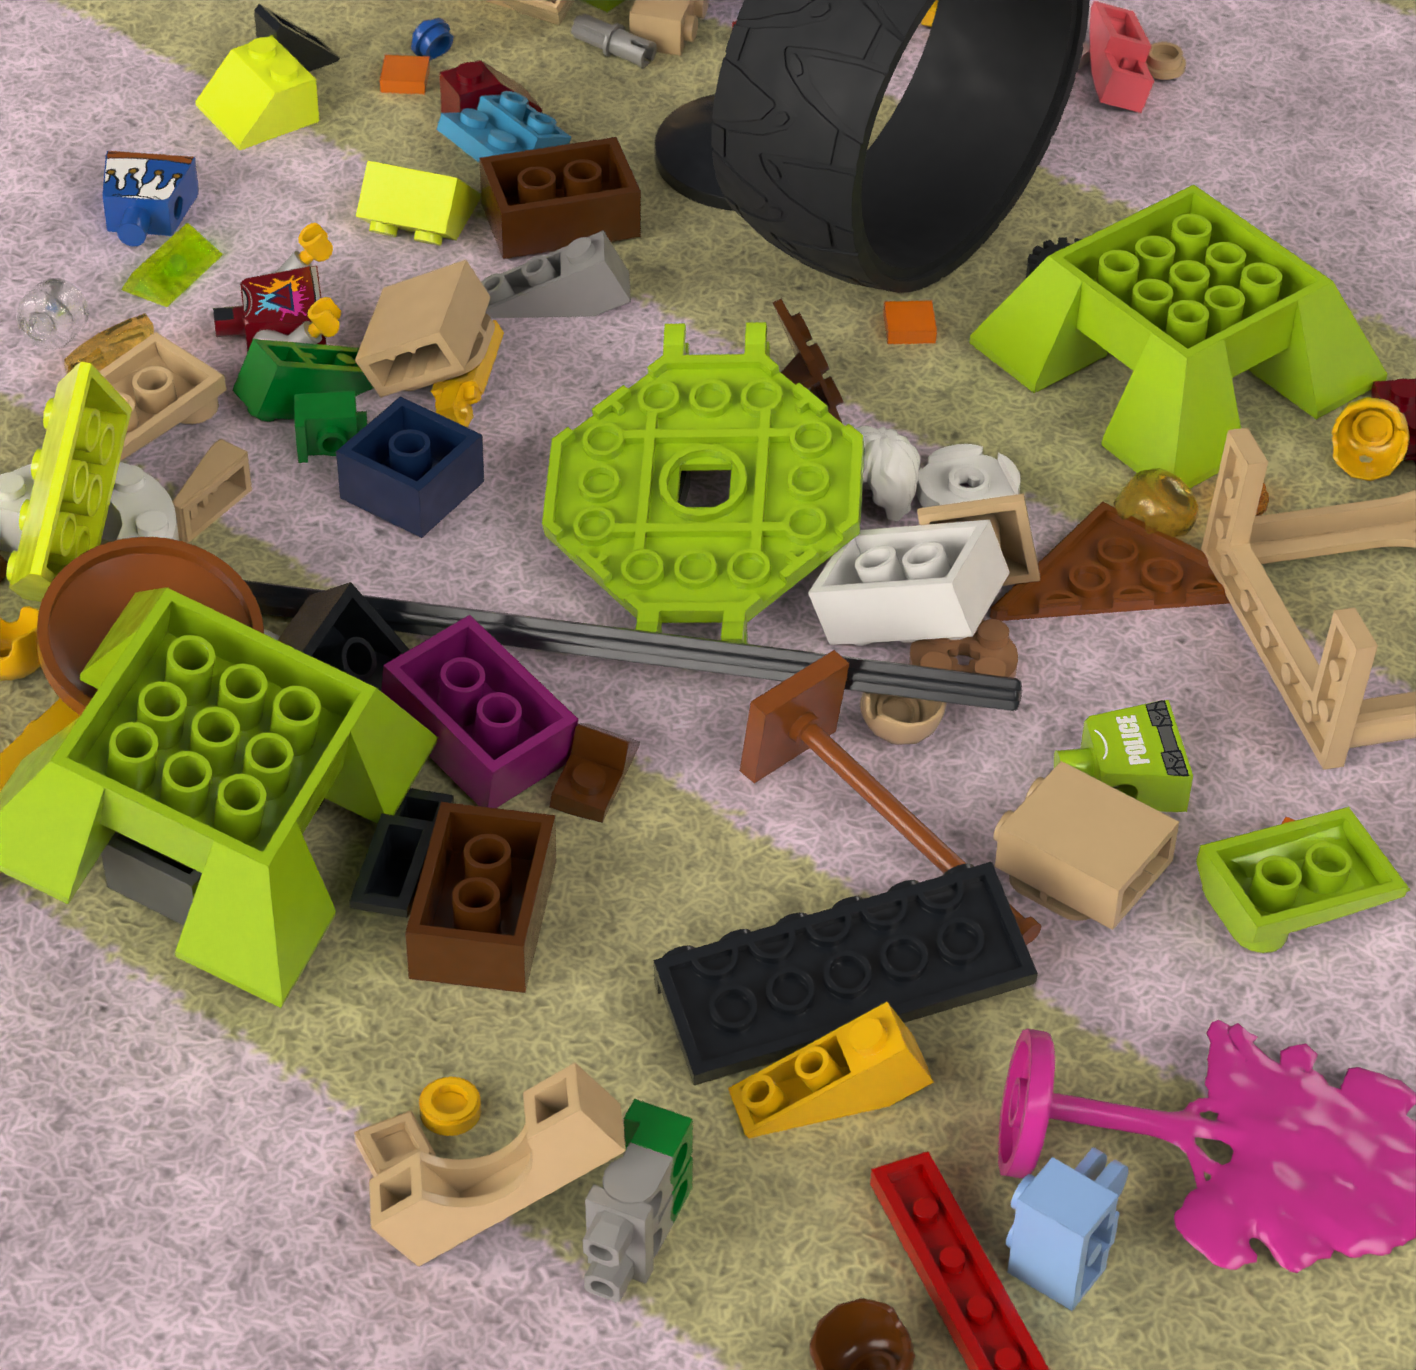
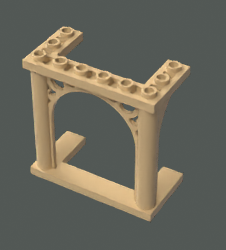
[1201,428,1416,770]

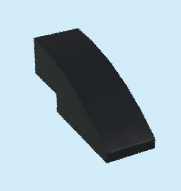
[349,788,454,918]

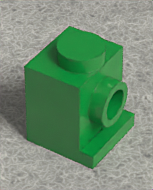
[294,391,368,463]

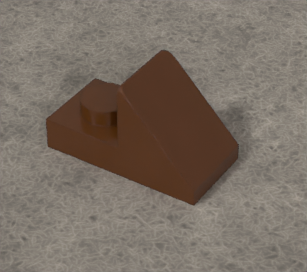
[549,723,640,823]

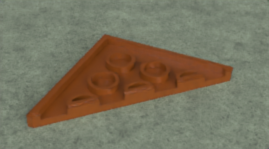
[990,502,1230,621]

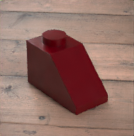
[439,60,542,113]

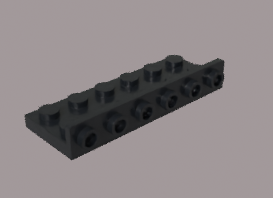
[654,861,1038,1086]

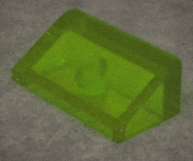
[121,222,223,307]

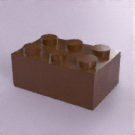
[479,137,641,259]
[405,802,556,993]

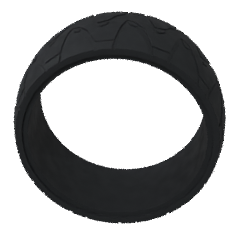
[711,0,1090,293]

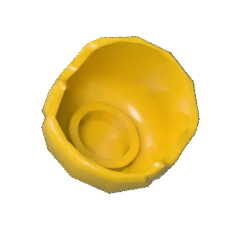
[1332,397,1410,481]
[0,606,41,681]

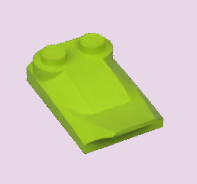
[1196,807,1411,953]

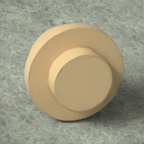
[1145,42,1186,80]

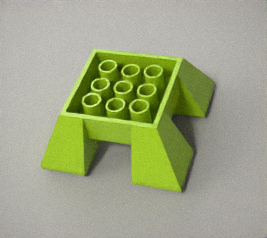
[969,184,1387,499]
[0,587,438,1008]

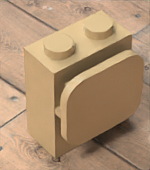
[355,260,495,397]
[993,761,1179,930]

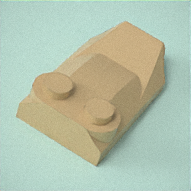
[42,332,227,461]

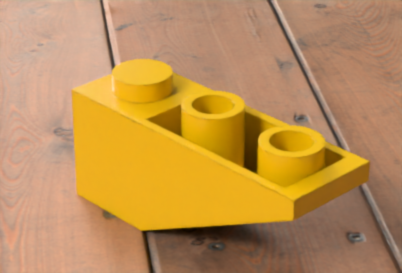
[728,1002,934,1138]

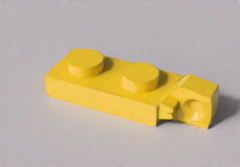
[431,320,504,428]

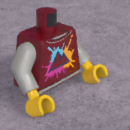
[213,223,341,353]

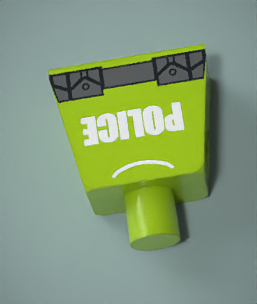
[1054,700,1193,812]

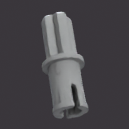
[571,14,657,69]

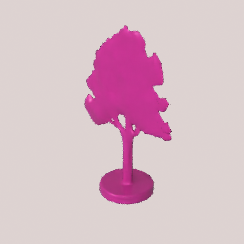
[998,1020,1416,1273]

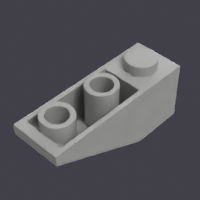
[481,231,631,318]

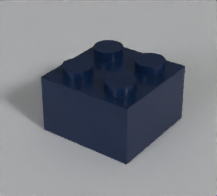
[336,396,484,538]

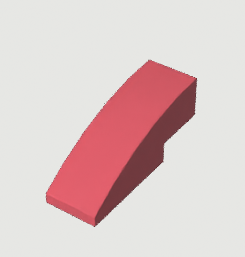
[1089,1,1154,113]

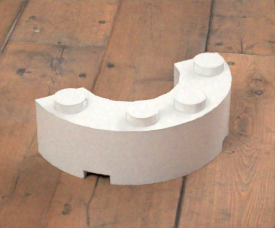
[0,462,179,553]

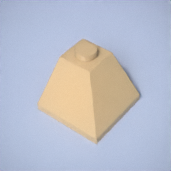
[917,494,1040,586]

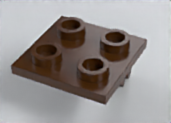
[773,299,844,424]

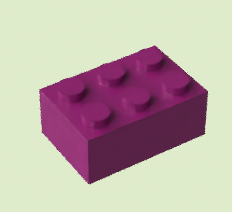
[381,615,579,808]

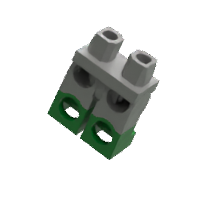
[583,1098,693,1302]

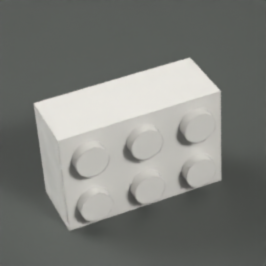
[808,520,1010,646]

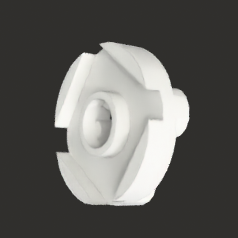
[917,444,1021,508]

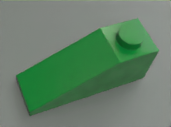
[232,339,374,422]

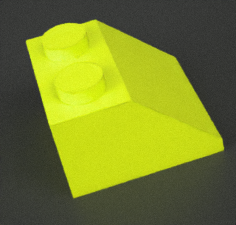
[196,35,319,151]
[356,161,481,246]

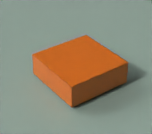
[380,55,430,95]
[883,300,937,344]

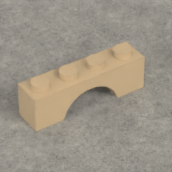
[369,1063,626,1267]

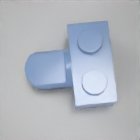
[1006,1147,1129,1311]

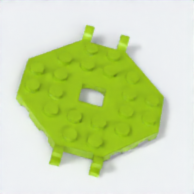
[542,322,865,644]

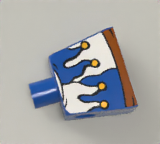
[103,151,199,247]

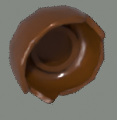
[810,1298,916,1370]

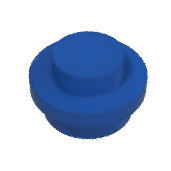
[411,18,453,60]

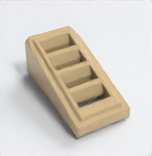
[172,439,252,543]

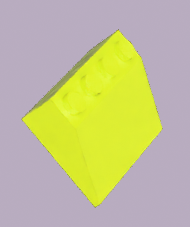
[6,362,132,602]

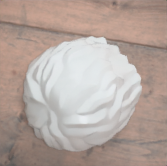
[855,425,920,521]

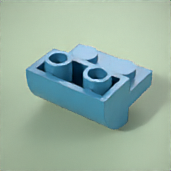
[436,91,572,163]

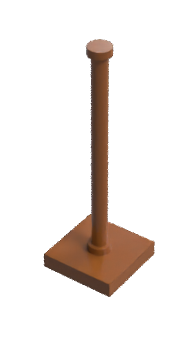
[739,650,1042,945]

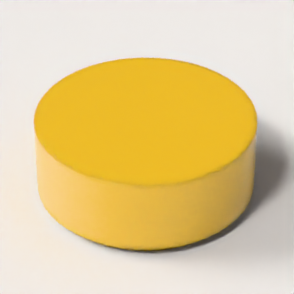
[419,1077,481,1136]

